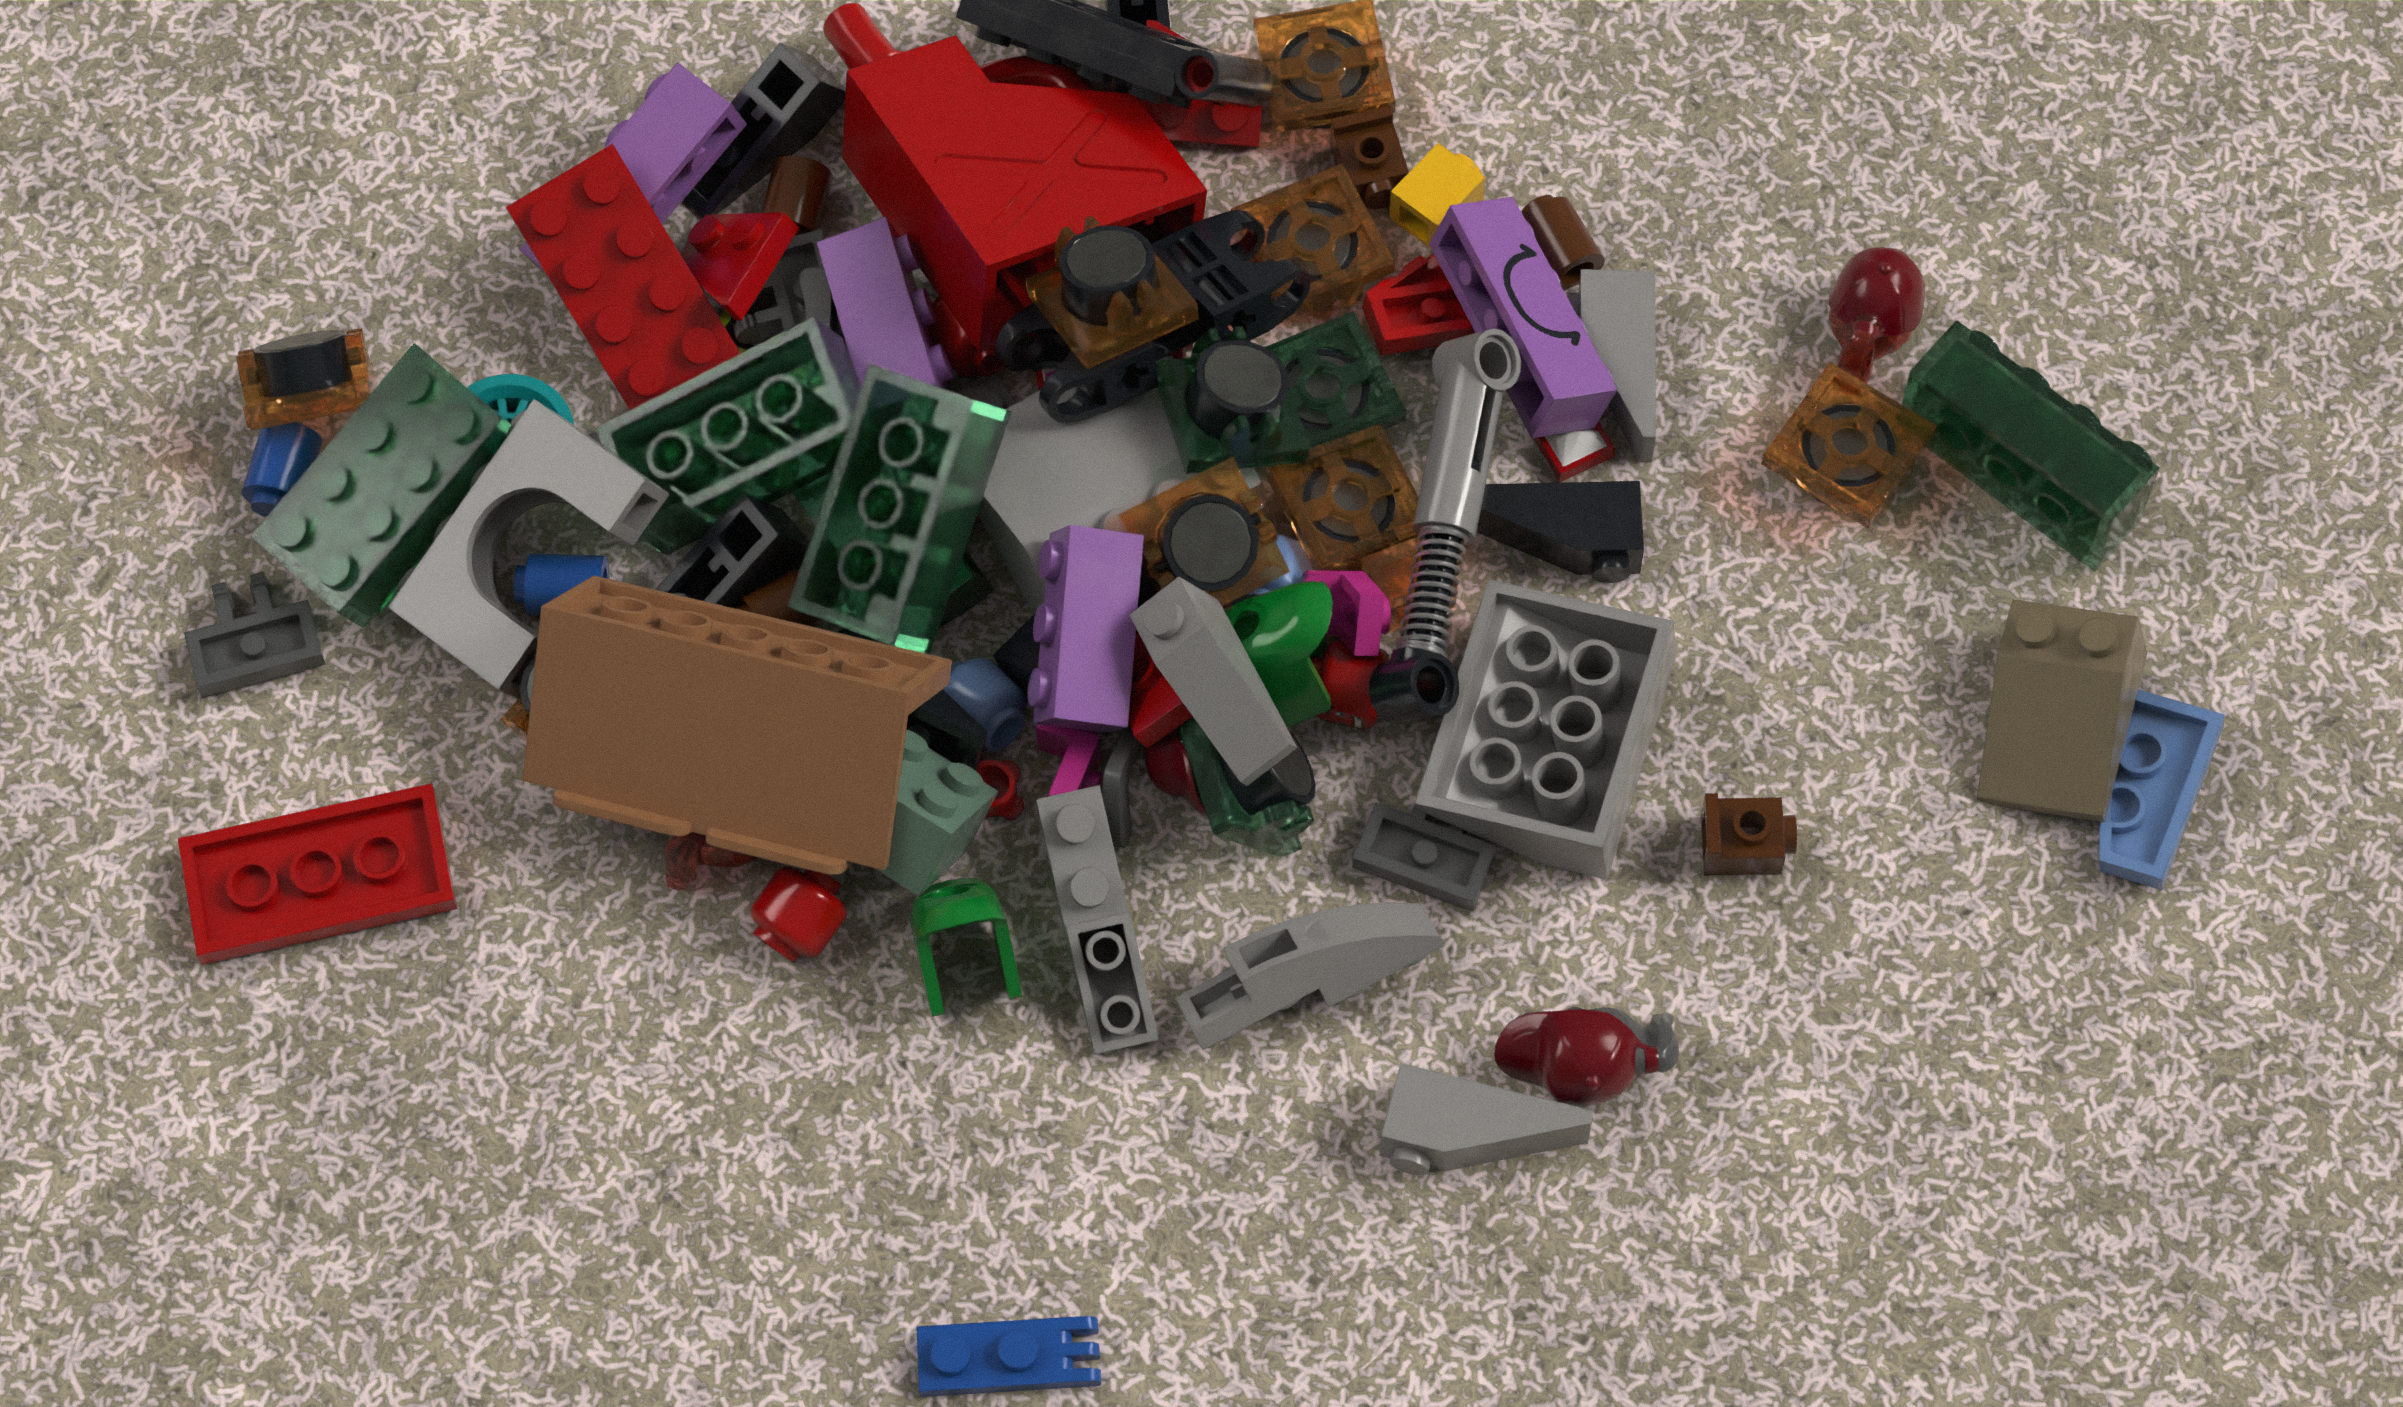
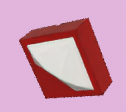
[1533,421,1616,482]

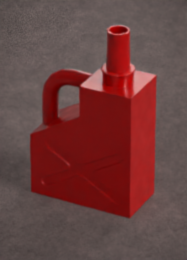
[823,3,1207,353]

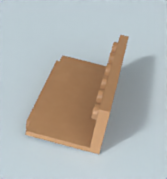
[522,575,952,874]

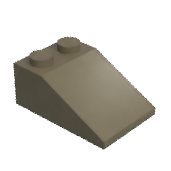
[1977,599,2147,822]

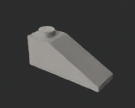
[1567,269,1656,462]
[1129,577,1298,786]
[1379,1063,1594,1175]

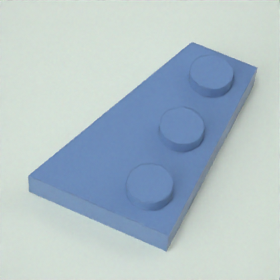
[2099,689,2224,890]

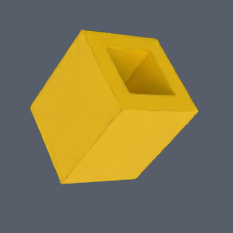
[1390,143,1485,250]

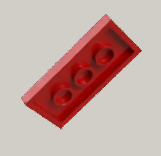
[506,143,743,414]
[178,783,458,965]

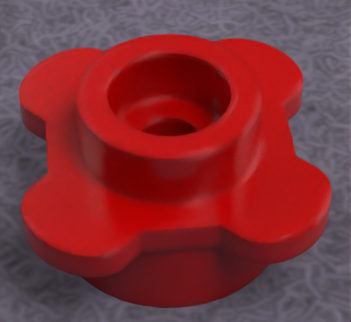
[977,760,1024,821]

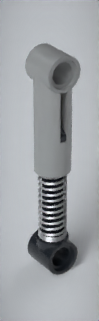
[1369,328,1521,724]

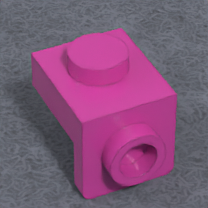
[1302,570,1391,656]
[1035,725,1104,796]

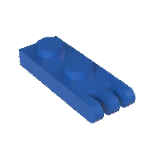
[916,1316,1102,1397]

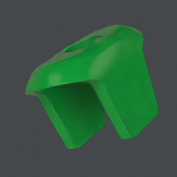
[1224,581,1333,727]
[910,878,1022,1017]

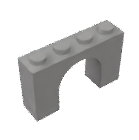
[388,399,669,701]

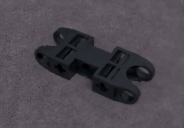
[995,210,1311,423]

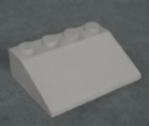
[939,354,1262,612]
[1415,579,1677,880]

